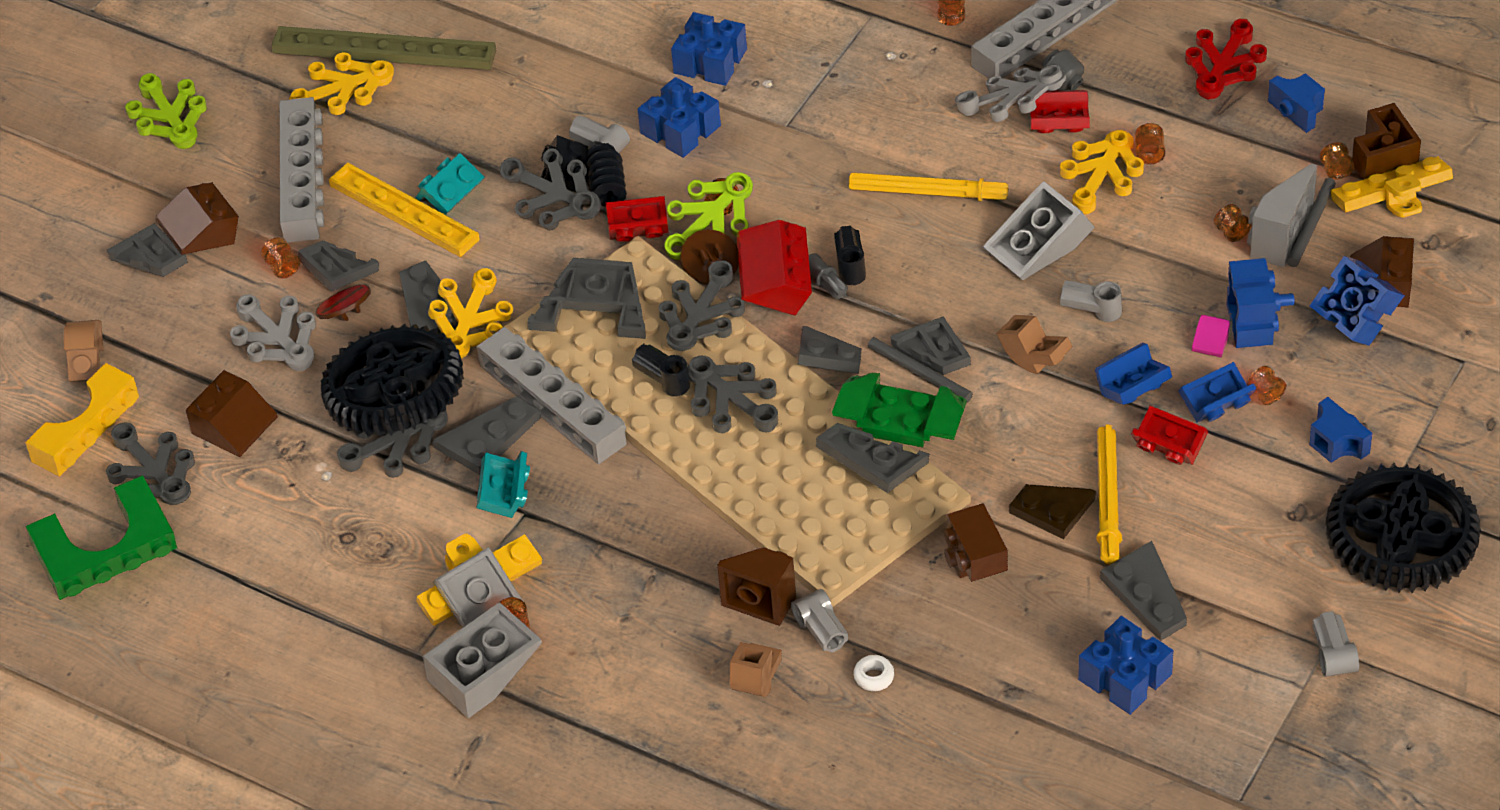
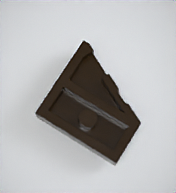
[1009,484,1096,539]

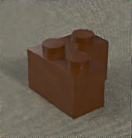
[1352,103,1421,180]
[944,503,1008,582]

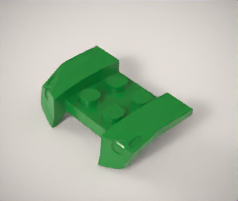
[832,372,967,448]

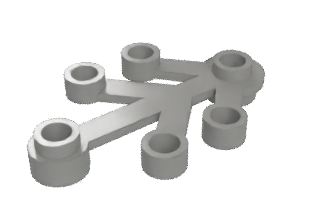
[955,65,1066,122]
[230,294,316,371]

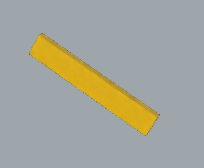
[329,162,480,258]

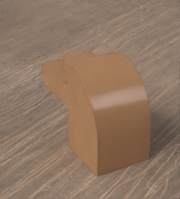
[996,315,1073,374]
[64,320,104,382]
[729,642,782,697]

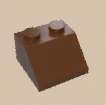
[156,182,239,255]
[1350,236,1414,308]
[186,370,278,457]
[717,547,796,626]

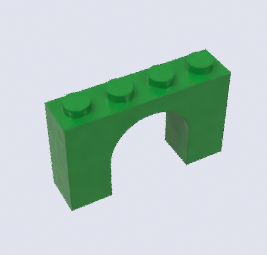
[25,475,177,600]

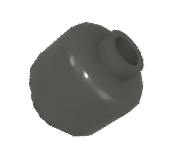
[1042,49,1084,91]

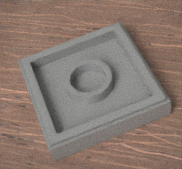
[433,547,523,628]

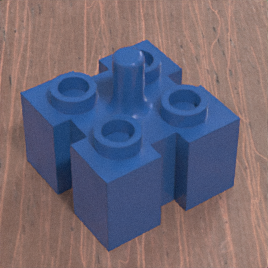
[671,12,747,86]
[637,77,721,158]
[1309,255,1405,346]
[1226,258,1295,348]
[1078,615,1174,715]

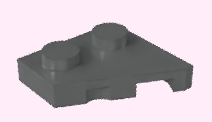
[107,223,188,277]
[298,240,379,292]
[890,316,971,375]
[798,326,862,374]

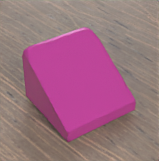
[1192,315,1230,358]

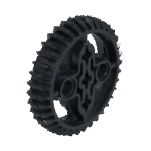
[320,324,464,437]
[1325,462,1481,593]

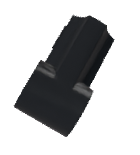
[834,225,866,285]
[632,343,690,396]

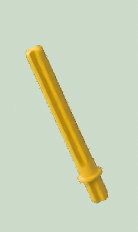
[849,172,1009,202]
[1096,424,1122,565]

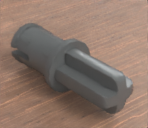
[809,253,848,300]

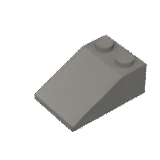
[1247,163,1317,267]
[983,181,1095,281]
[423,602,542,718]

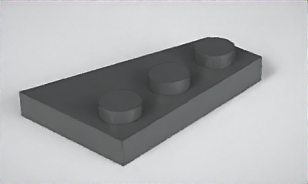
[399,260,458,333]
[432,396,541,475]
[816,423,930,493]
[1100,541,1187,641]

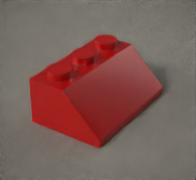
[737,219,812,316]

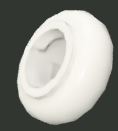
[853,655,894,692]

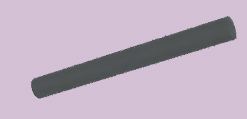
[1287,178,1336,267]
[868,337,973,403]

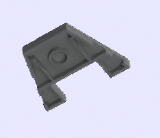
[528,258,646,339]

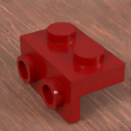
[1030,90,1090,133]
[606,196,669,242]
[1131,406,1209,465]

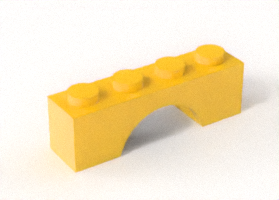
[25,363,139,477]

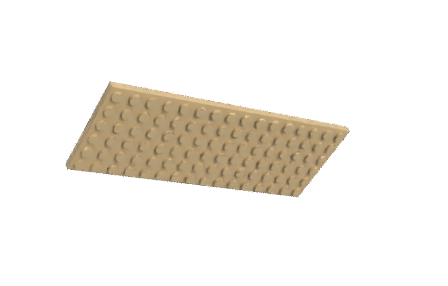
[501,236,971,607]

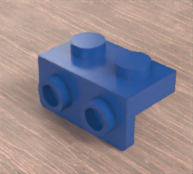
[1095,342,1173,405]
[1178,362,1257,423]

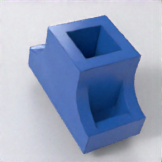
[1268,73,1325,133]
[1309,397,1372,463]

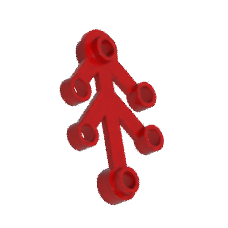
[1185,19,1267,99]

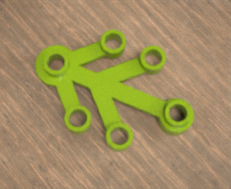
[125,73,207,149]
[665,172,753,260]

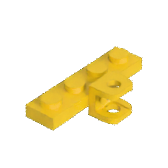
[1331,156,1453,218]
[416,534,542,626]

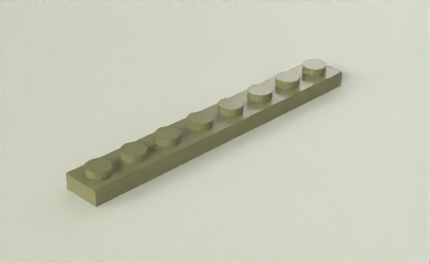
[272,26,497,70]

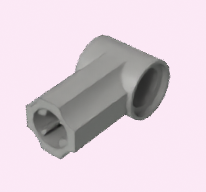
[569,115,630,153]
[1060,281,1123,322]
[791,589,848,653]
[1312,611,1359,677]

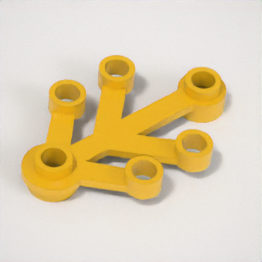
[289,52,394,115]
[1060,130,1144,214]
[428,268,513,359]

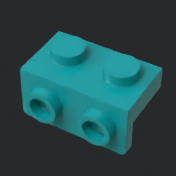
[415,153,485,215]
[476,451,530,518]

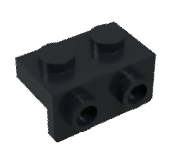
[541,135,588,194]

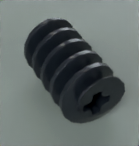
[585,143,627,206]

